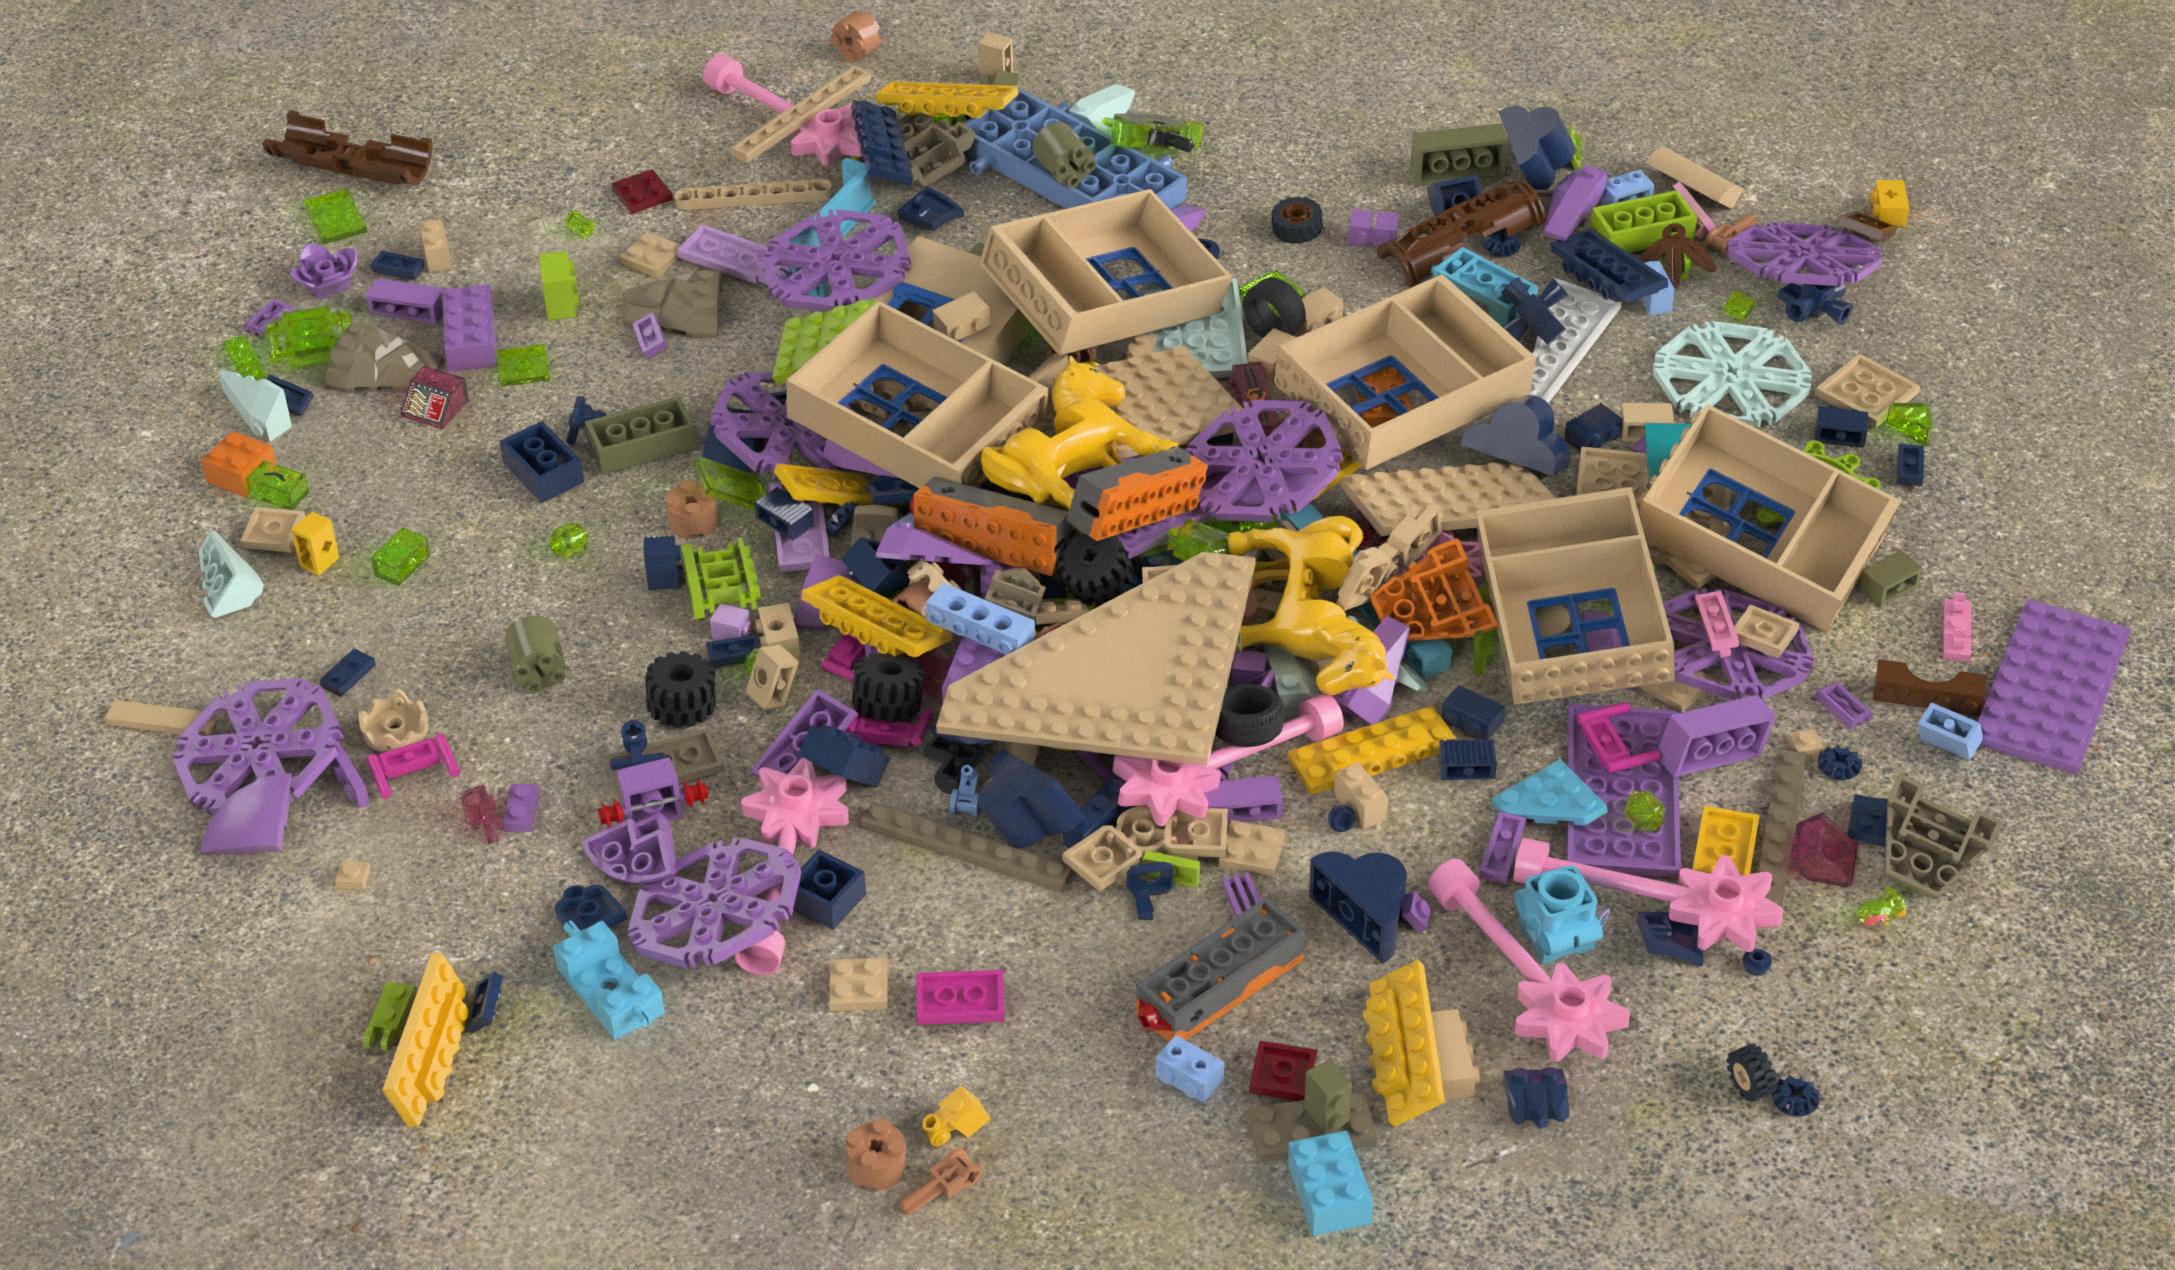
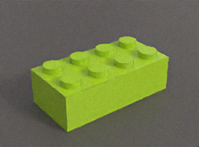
[1590,190,1697,253]

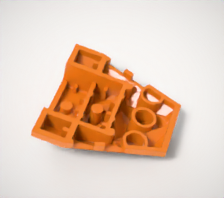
[1369,538,1498,641]

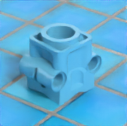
[1514,865,1603,965]

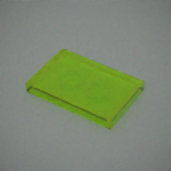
[303,188,368,245]
[692,455,766,511]

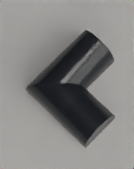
[923,734,984,795]

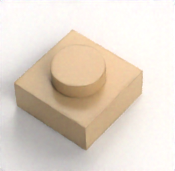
[1788,729,1824,758]
[335,861,370,890]

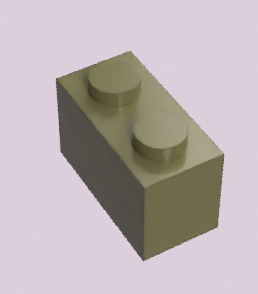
[1859,550,1922,607]
[1304,1059,1352,1133]

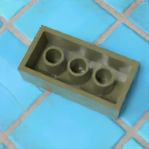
[1410,123,1508,186]
[585,396,697,474]

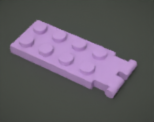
[677,225,792,285]
[769,481,830,573]

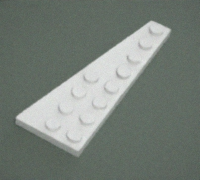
[1529,279,1622,403]

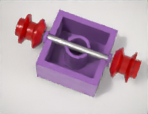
[597,757,709,829]

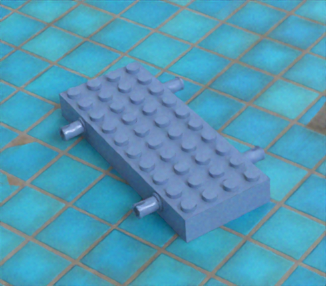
[963,88,1187,209]

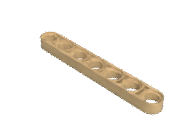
[674,179,833,210]

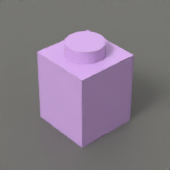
[710,603,753,641]

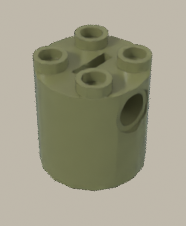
[1032,122,1096,188]
[505,616,566,694]

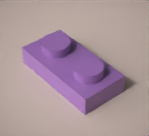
[632,312,668,359]
[503,784,540,832]

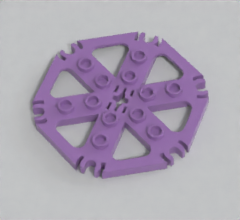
[762,209,911,312]
[1727,222,1882,286]
[710,372,858,481]
[1185,400,1343,522]
[1663,588,1814,700]
[172,678,344,815]
[627,837,802,969]

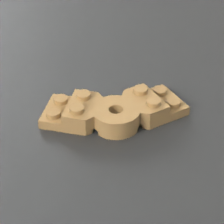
[1336,502,1442,611]
[1062,806,1228,892]

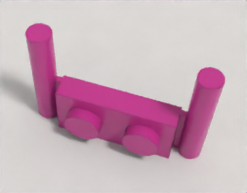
[821,634,865,682]
[1576,702,1661,773]
[845,707,933,747]
[366,733,460,799]

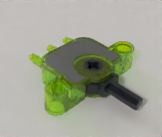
[1102,113,1204,153]

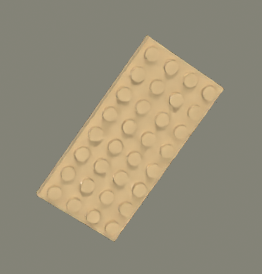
[1340,462,1556,536]

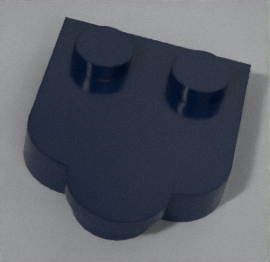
[555,885,628,931]

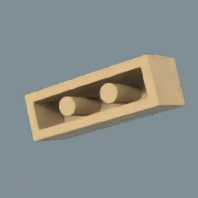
[1431,1009,1480,1100]

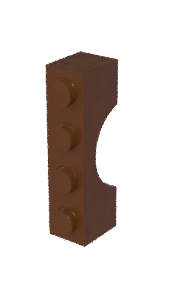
[1872,659,1987,716]

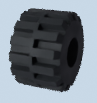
[1058,531,1133,606]
[645,651,716,728]
[852,653,924,723]

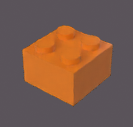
[201,431,277,498]

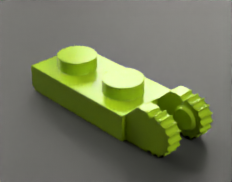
[363,981,416,1051]

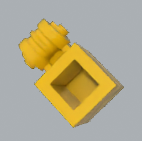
[922,1086,991,1147]

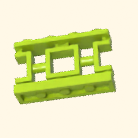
[681,537,761,619]

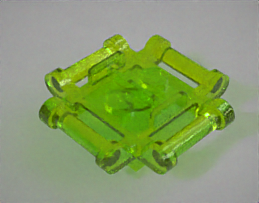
[265,304,352,370]

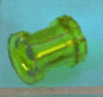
[565,210,596,238]

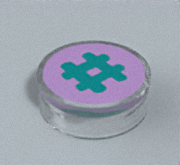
[1595,903,1610,929]

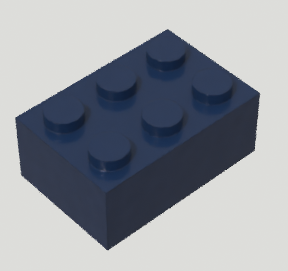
[499,421,584,503]
[798,724,891,787]

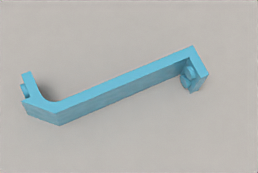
[789,158,876,298]

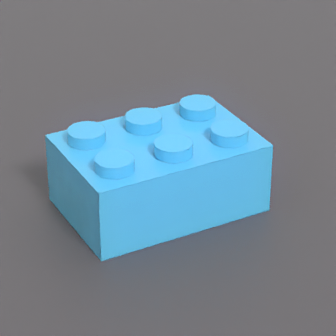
[1288,1130,1373,1236]

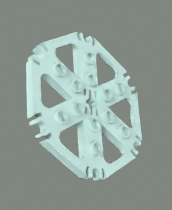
[1653,321,1812,428]

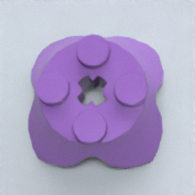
[290,243,357,299]

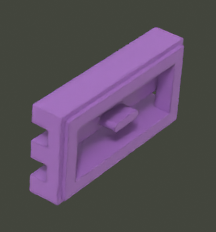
[243,299,293,339]
[1816,681,1873,730]
[1222,872,1261,917]

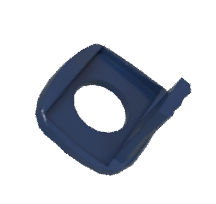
[1126,862,1174,921]

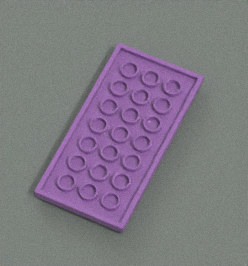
[1978,599,2131,775]
[1567,704,1681,878]

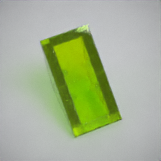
[1886,403,1933,447]

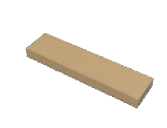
[105,700,217,736]

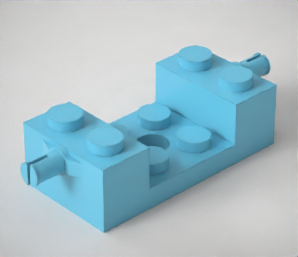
[1430,247,1538,326]
[553,920,665,1040]

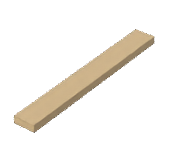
[730,66,871,163]

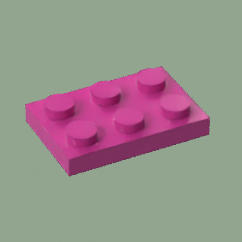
[917,970,1005,1025]

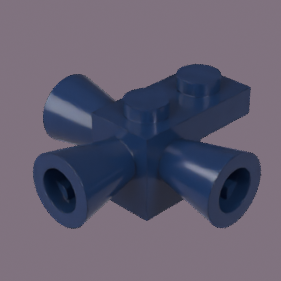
[1501,277,1569,346]
[1777,283,1853,325]

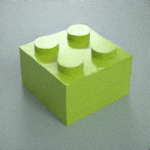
[539,251,580,321]

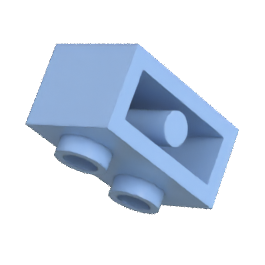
[1600,170,1654,205]
[1640,261,1675,315]
[1918,702,1983,761]
[1155,1035,1224,1103]

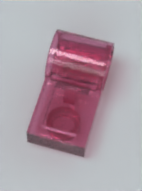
[461,785,502,844]

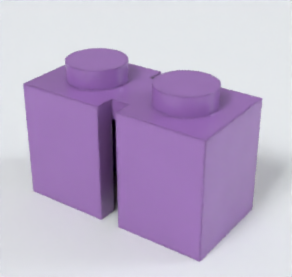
[1348,209,1399,248]

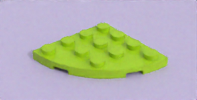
[772,298,876,385]

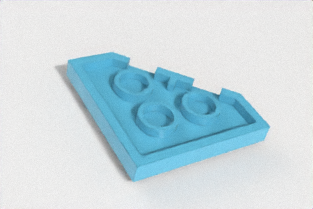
[1492,759,1608,826]

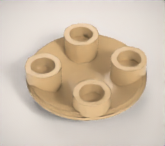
[1535,605,1570,637]

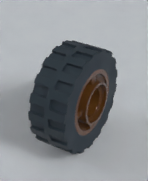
[1271,197,1323,244]

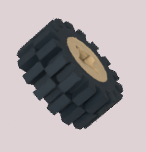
[1726,1043,1777,1102]

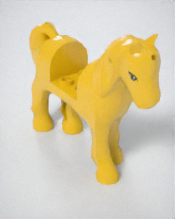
[981,355,1179,512]
[1228,516,1395,696]

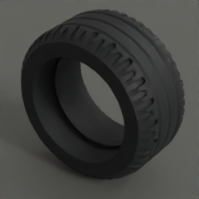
[1242,277,1306,338]
[1215,684,1284,747]

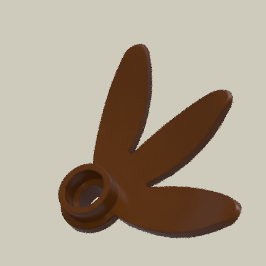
[1639,223,1717,289]

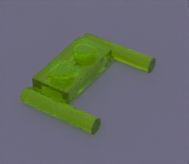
[1473,583,1496,675]

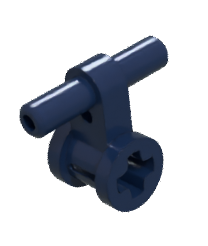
[566,396,607,445]
[610,720,665,770]

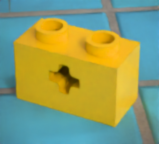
[1870,180,1909,227]
[291,512,339,576]

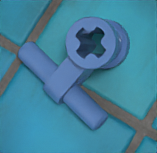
[950,765,981,817]

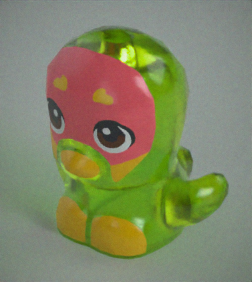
[1858,886,1907,926]

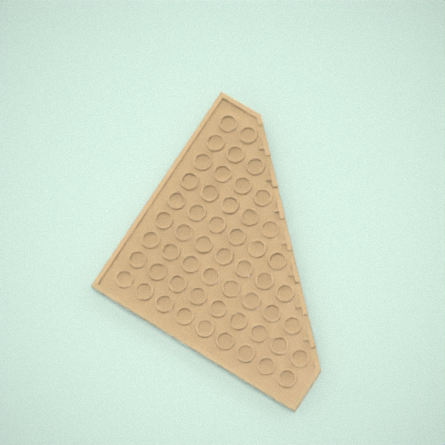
[936,552,1255,766]

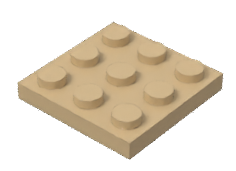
[1815,354,1920,428]

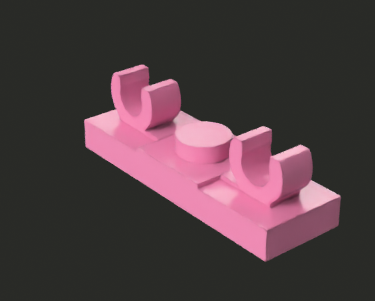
[1673,181,1717,240]
[1695,591,1739,658]
[1942,592,1971,662]

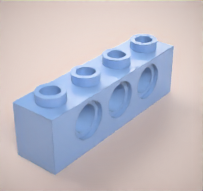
[926,583,1035,655]

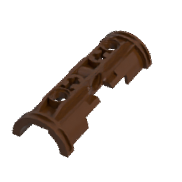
[262,110,432,185]
[1377,179,1546,288]

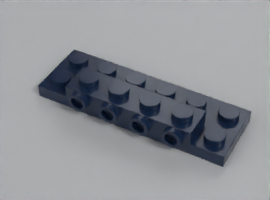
[850,100,913,186]
[1550,228,1668,303]

